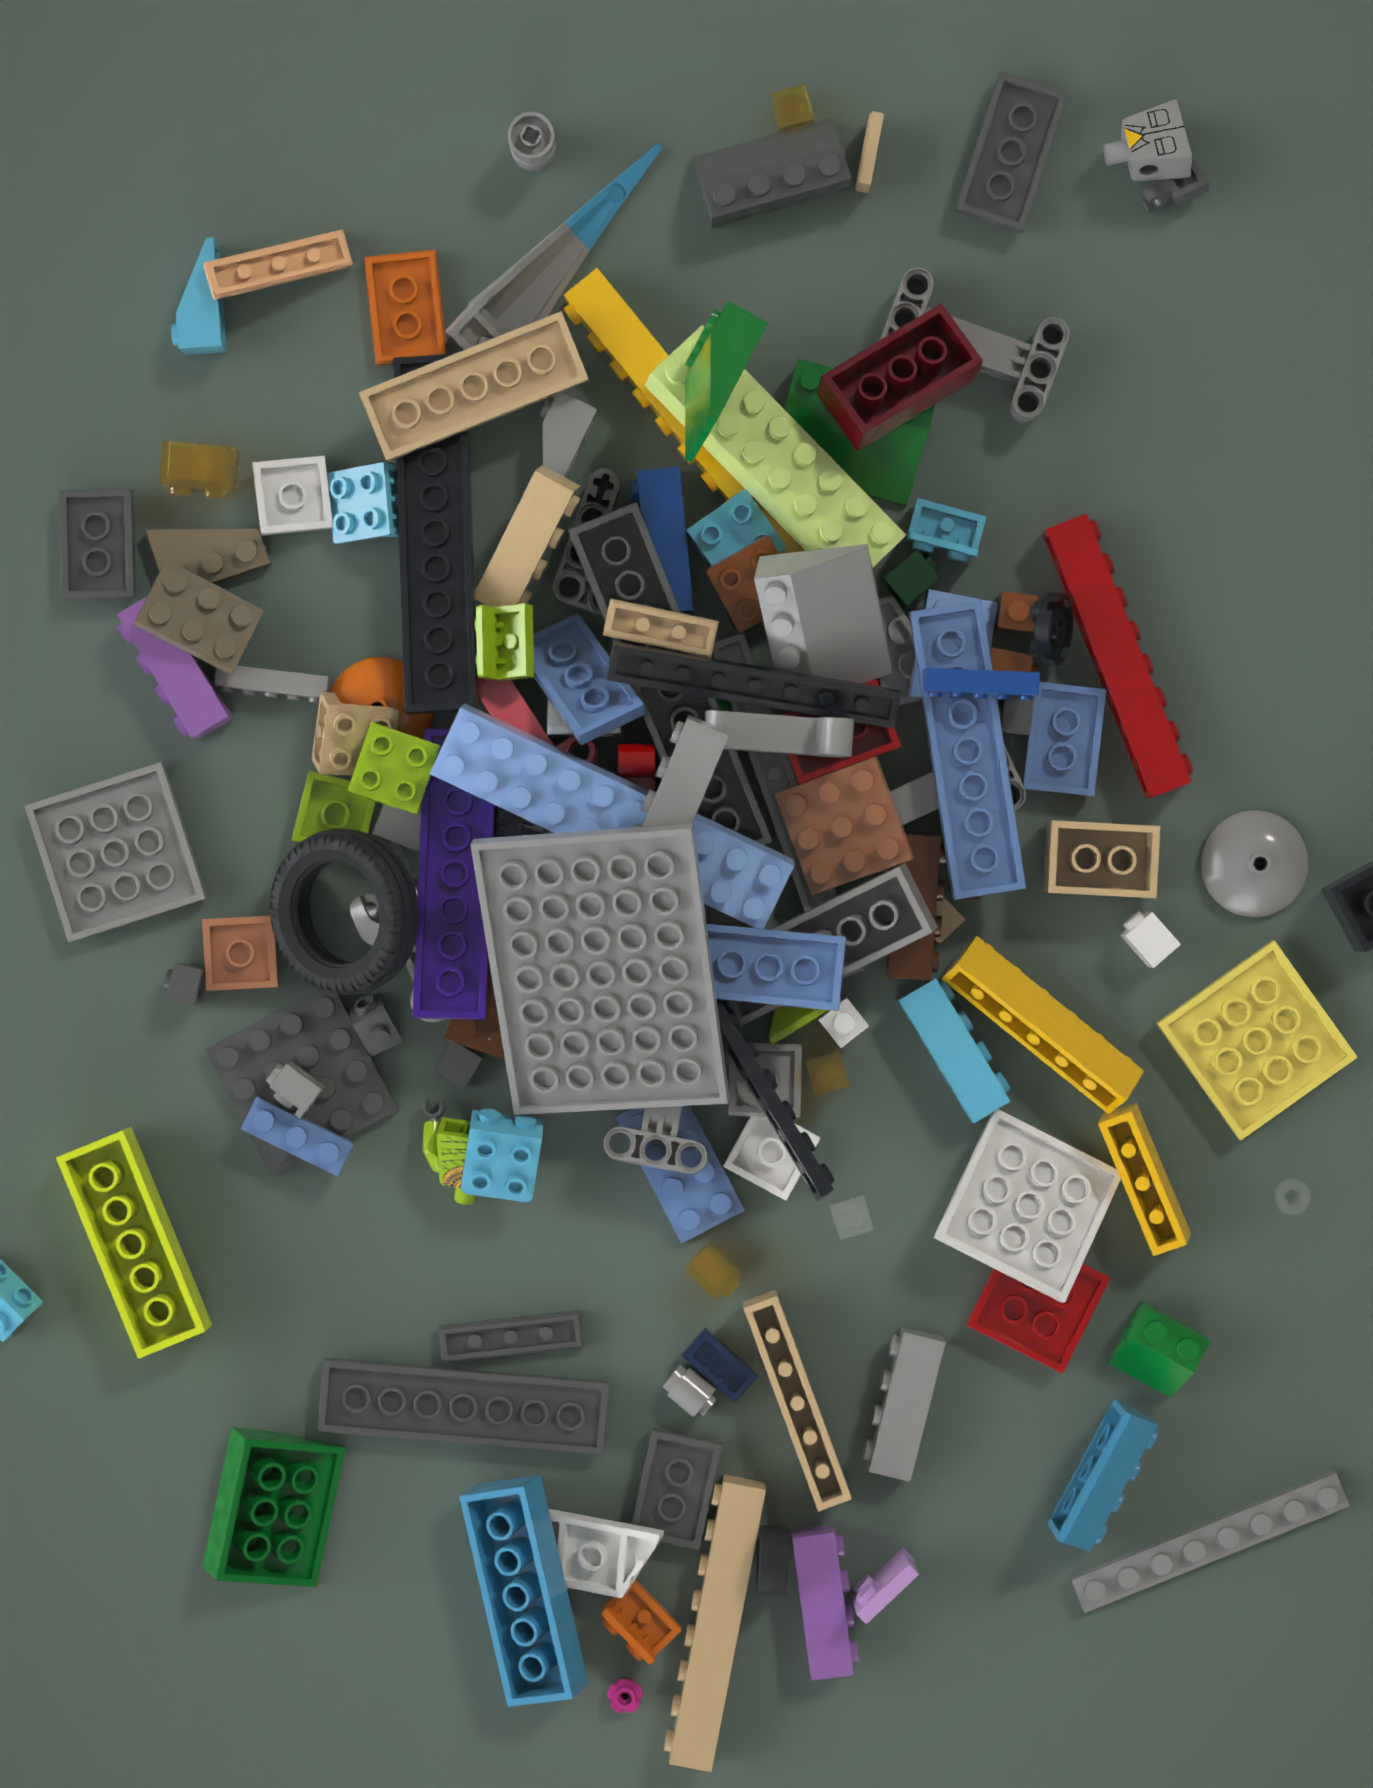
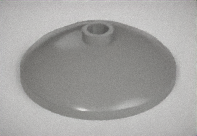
[1200,810,1308,917]

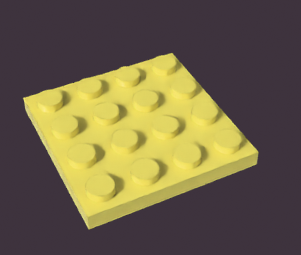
[1156,940,1358,1140]

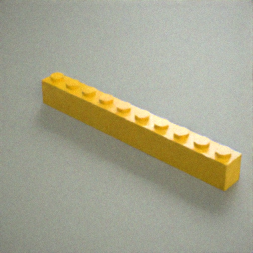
[563,268,805,554]

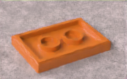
[364,249,448,366]

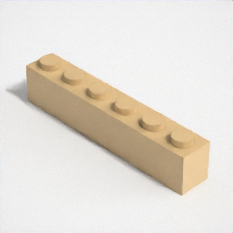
[742,1289,852,1512]

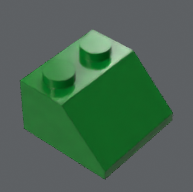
[1107,1300,1211,1398]

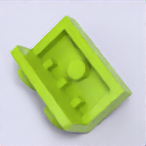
[474,603,534,682]

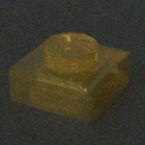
[769,84,814,132]

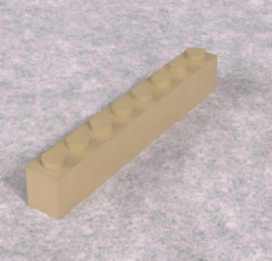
[664,1474,766,1772]

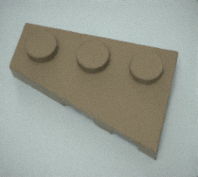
[145,529,272,584]

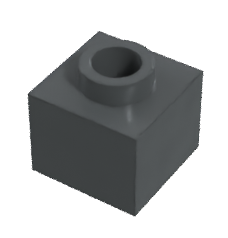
[998,697,1034,737]
[163,962,206,1005]

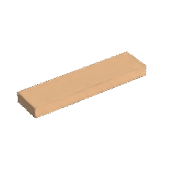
[203,229,353,300]

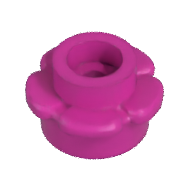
[607,1678,643,1713]

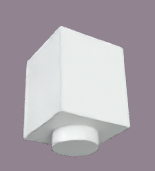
[1120,911,1181,968]
[817,996,869,1048]

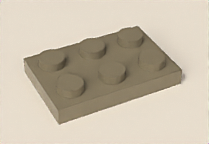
[133,559,264,675]

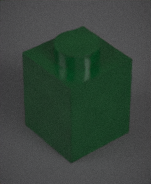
[881,550,940,609]

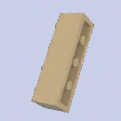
[475,465,581,607]

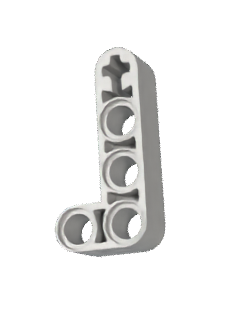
[705,710,854,758]

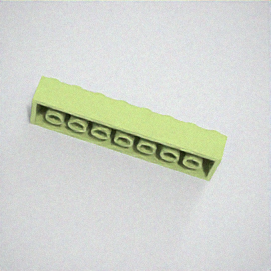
[644,325,906,568]

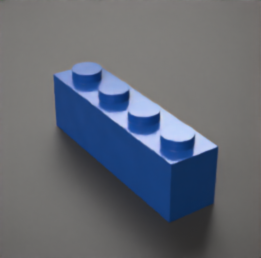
[630,466,694,614]

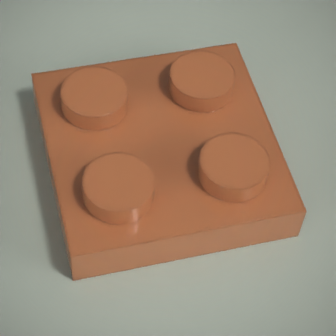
[202,915,280,991]

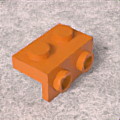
[601,1579,682,1665]

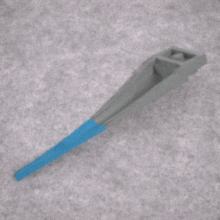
[445,144,662,350]

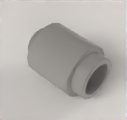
[662,1365,717,1417]

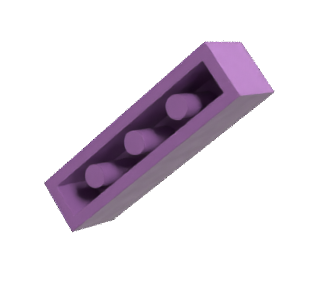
[117,597,234,740]
[791,1524,859,1681]

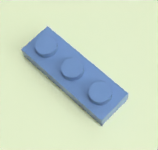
[241,1096,355,1176]

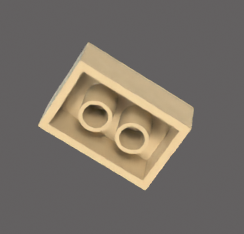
[1043,820,1161,898]

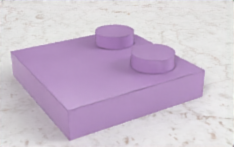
[852,1547,919,1624]

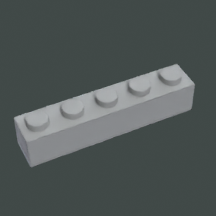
[214,666,331,703]

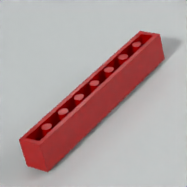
[1042,513,1193,799]

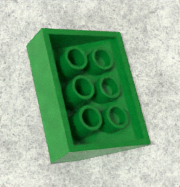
[685,301,768,463]
[784,358,935,506]
[202,1427,346,1587]

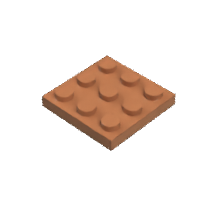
[774,756,914,895]

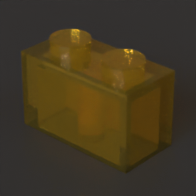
[158,441,240,500]

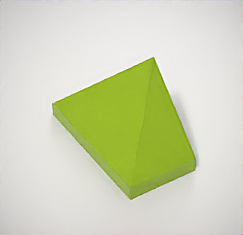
[768,1006,828,1045]

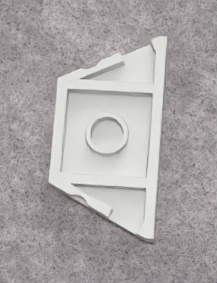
[549,1509,664,1598]

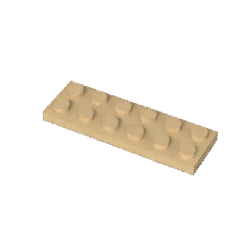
[359,311,589,462]

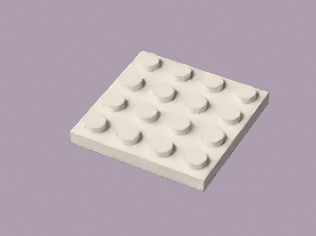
[933,1109,1121,1303]

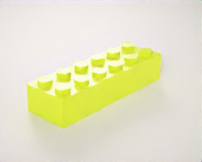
[56,1127,212,1359]

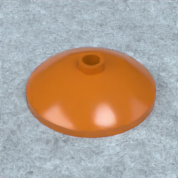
[330,657,434,740]

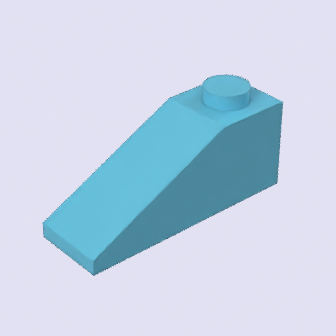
[171,237,227,355]

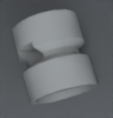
[508,112,557,171]

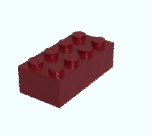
[816,303,983,451]

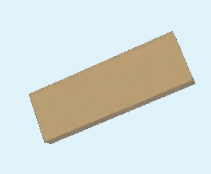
[603,598,719,658]

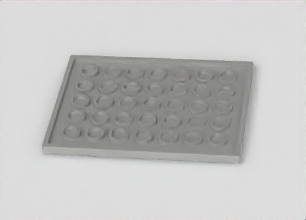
[470,823,729,1115]

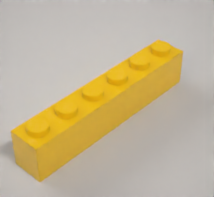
[942,936,1144,1114]

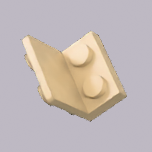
[312,692,399,776]

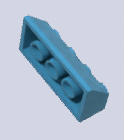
[1047,1398,1158,1551]

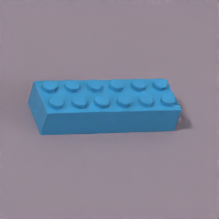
[459,1474,589,1707]

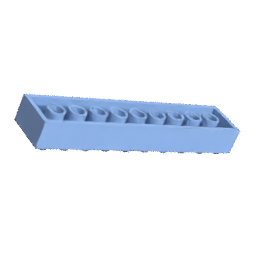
[430,703,795,929]

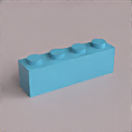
[897,977,1011,1123]

